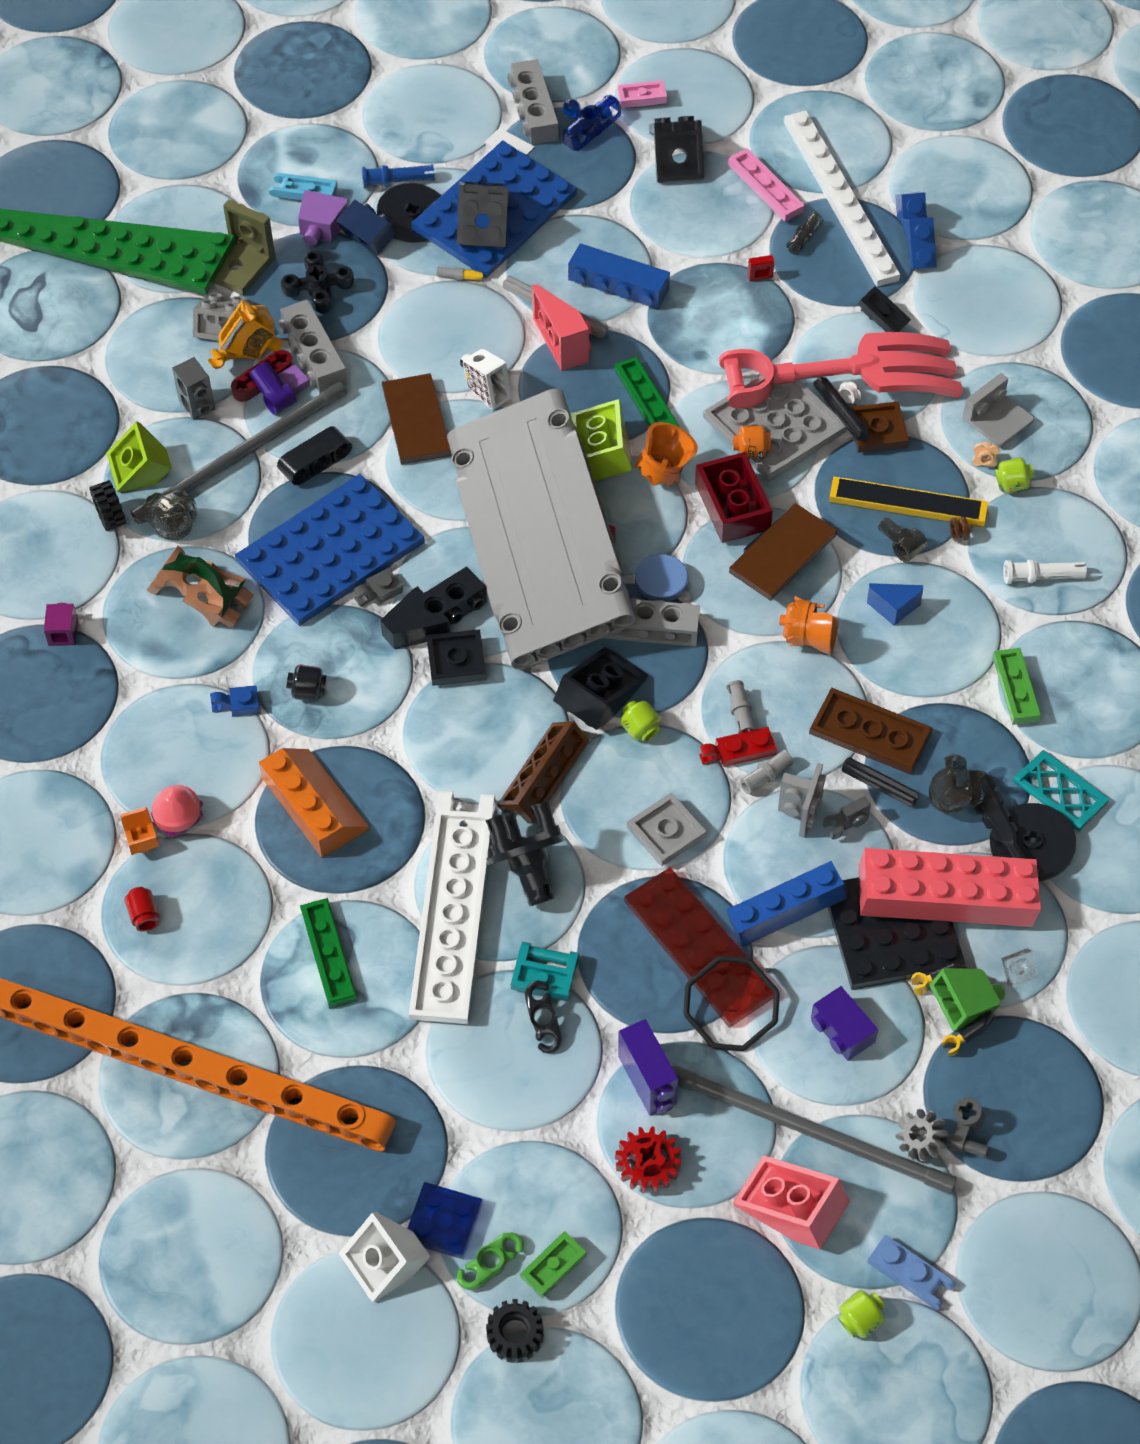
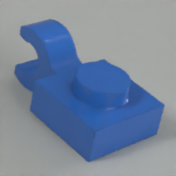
[210,685,259,717]

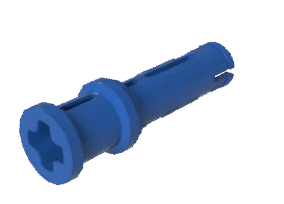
[362,164,435,189]

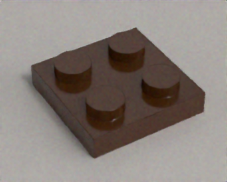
[850,401,909,453]

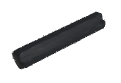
[842,757,920,807]

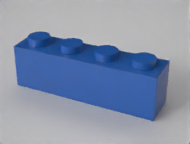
[568,243,670,309]
[726,861,847,947]

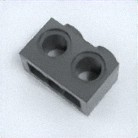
[172,357,215,420]

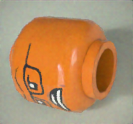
[733,425,771,459]

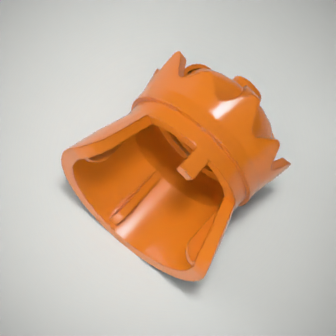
[634,422,698,486]
[779,596,838,655]

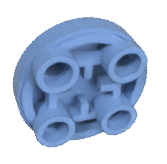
[635,554,688,602]

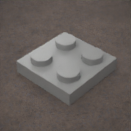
[627,792,707,867]

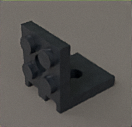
[649,116,705,182]
[457,181,508,247]

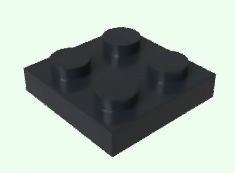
[426,629,486,686]

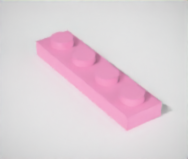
[728,148,805,222]

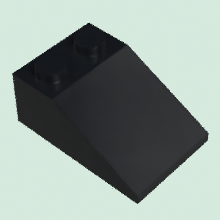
[553,647,649,730]

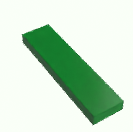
[614,357,680,427]
[300,898,358,1009]

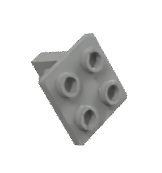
[778,763,826,837]

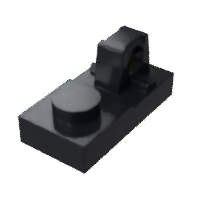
[857,286,911,332]

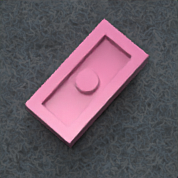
[617,80,667,108]

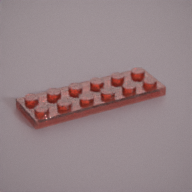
[624,867,774,1028]

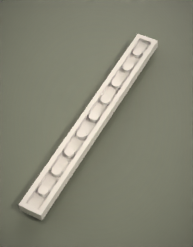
[784,111,900,287]

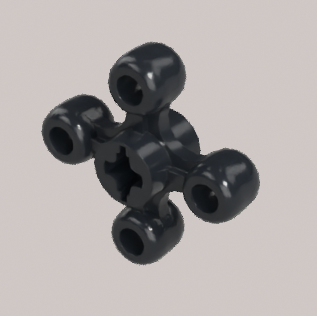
[281,250,354,313]

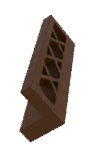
[497,721,589,823]

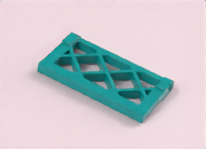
[1012,750,1109,832]

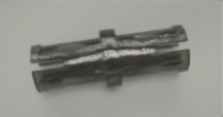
[786,212,824,255]

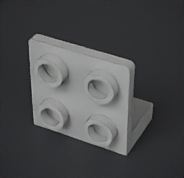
[193,293,254,341]
[962,373,1034,447]

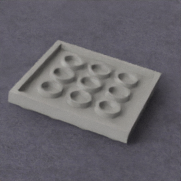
[703,363,847,481]

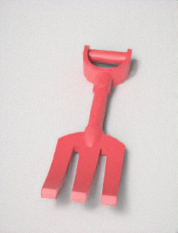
[719,332,964,408]

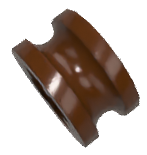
[950,516,970,542]

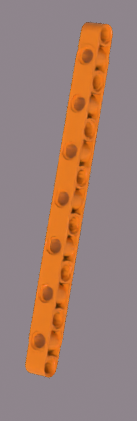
[0,978,397,1151]

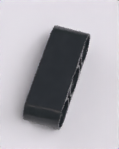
[277,426,352,486]

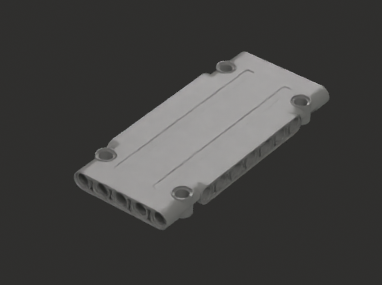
[447,389,636,669]

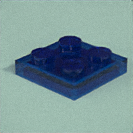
[407,1182,483,1259]

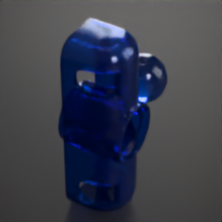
[562,95,621,151]

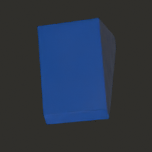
[867,583,923,626]

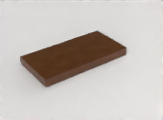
[382,373,451,465]
[729,503,837,601]
[809,687,933,775]

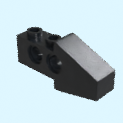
[380,566,487,649]

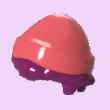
[151,785,203,838]

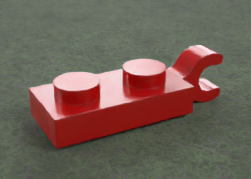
[699,727,777,767]

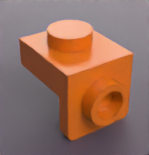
[120,807,159,855]

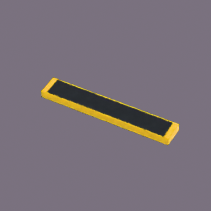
[829,476,988,527]

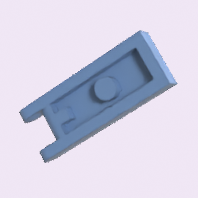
[867,1235,956,1310]

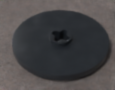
[377,183,441,243]
[990,803,1076,882]

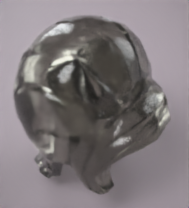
[142,490,198,540]
[929,753,985,815]

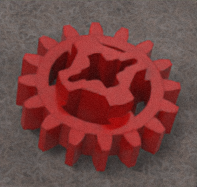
[615,1126,681,1194]

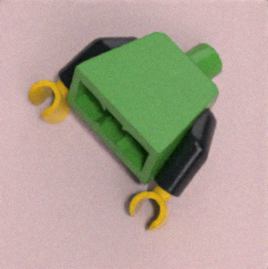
[911,962,1005,1057]

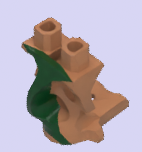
[147,545,253,628]

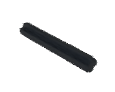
[813,377,869,442]

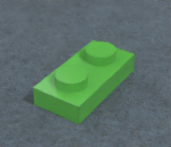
[520,1231,587,1299]

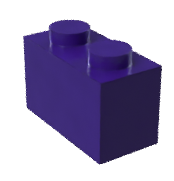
[811,986,878,1061]

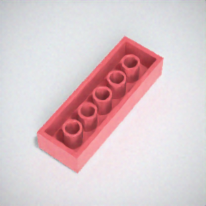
[858,848,1041,927]

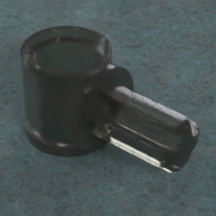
[878,518,928,563]

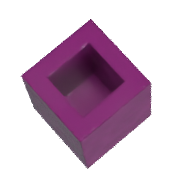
[44,602,78,646]

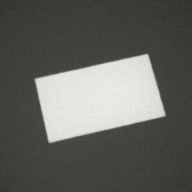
[484,128,535,155]

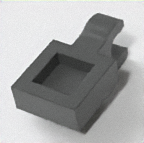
[354,568,403,606]
[823,796,871,840]

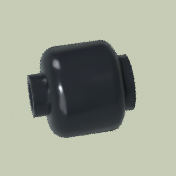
[286,664,327,702]

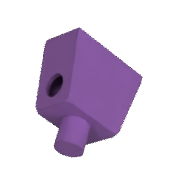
[298,190,349,246]

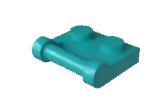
[511,941,580,1001]

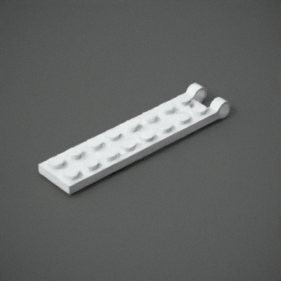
[409,790,496,1024]

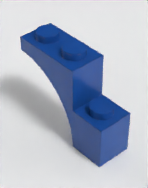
[895,192,937,269]

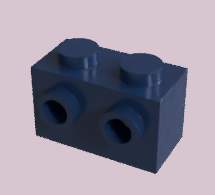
[336,199,396,256]

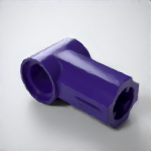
[249,361,297,415]

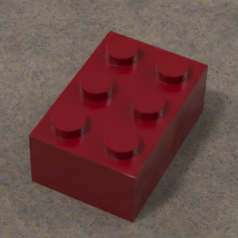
[695,452,773,543]

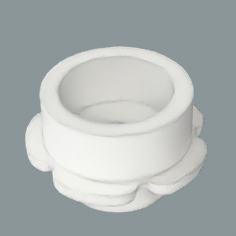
[838,381,862,406]

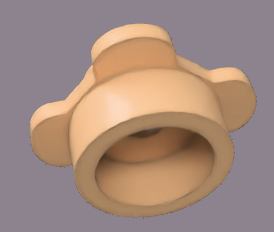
[972,442,1000,467]

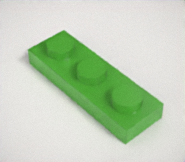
[992,648,1041,725]

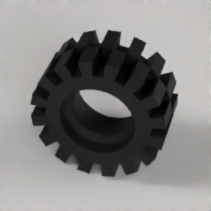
[89,480,126,531]
[486,1299,544,1363]

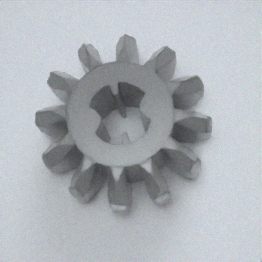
[895,1109,949,1162]

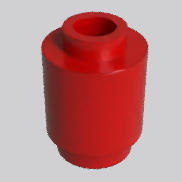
[124,887,160,932]

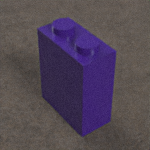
[618,1019,678,1116]

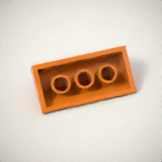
[259,748,369,858]

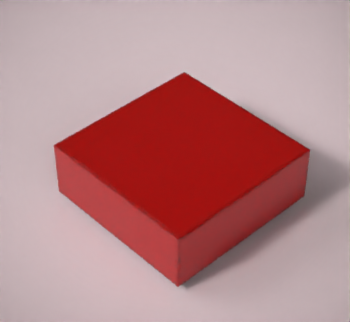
[747,255,774,282]

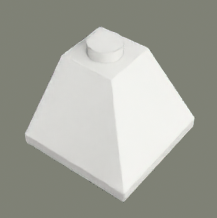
[339,1212,431,1302]

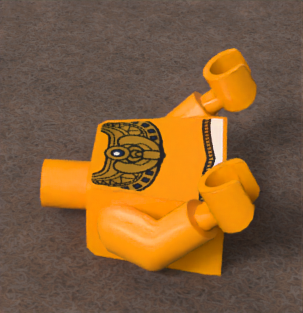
[207,300,283,369]

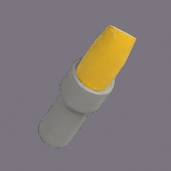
[436,266,483,280]

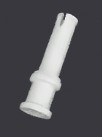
[1003,560,1087,584]

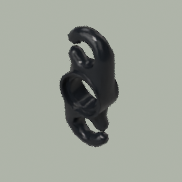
[525,980,562,1054]

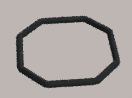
[683,956,780,1051]

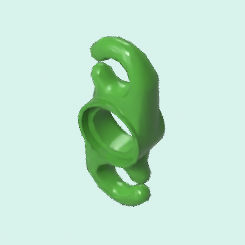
[456,1232,524,1290]

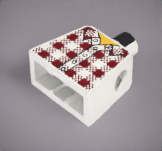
[460,349,512,411]

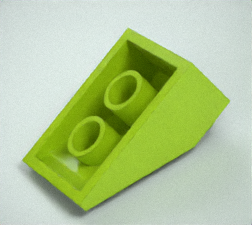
[571,399,633,482]

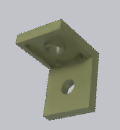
[213,199,276,296]

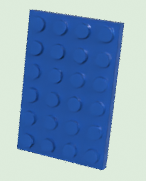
[412,140,577,278]
[235,474,425,626]

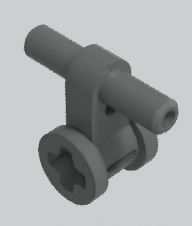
[940,1098,990,1158]

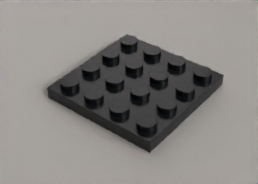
[827,877,966,990]

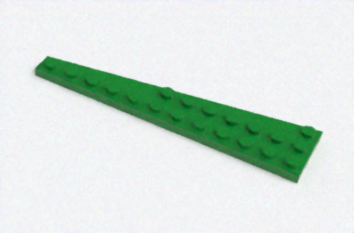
[0,209,236,295]

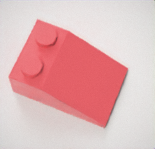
[532,284,592,371]
[733,1155,850,1250]

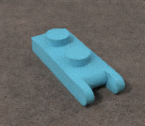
[269,173,337,200]

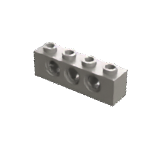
[507,59,559,145]
[278,300,348,394]
[603,598,700,647]

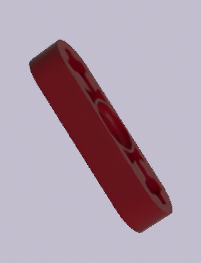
[231,350,293,402]

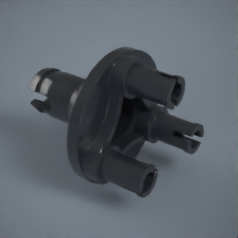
[485,801,565,906]

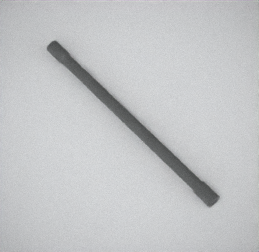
[130,381,347,524]
[672,1064,957,1194]

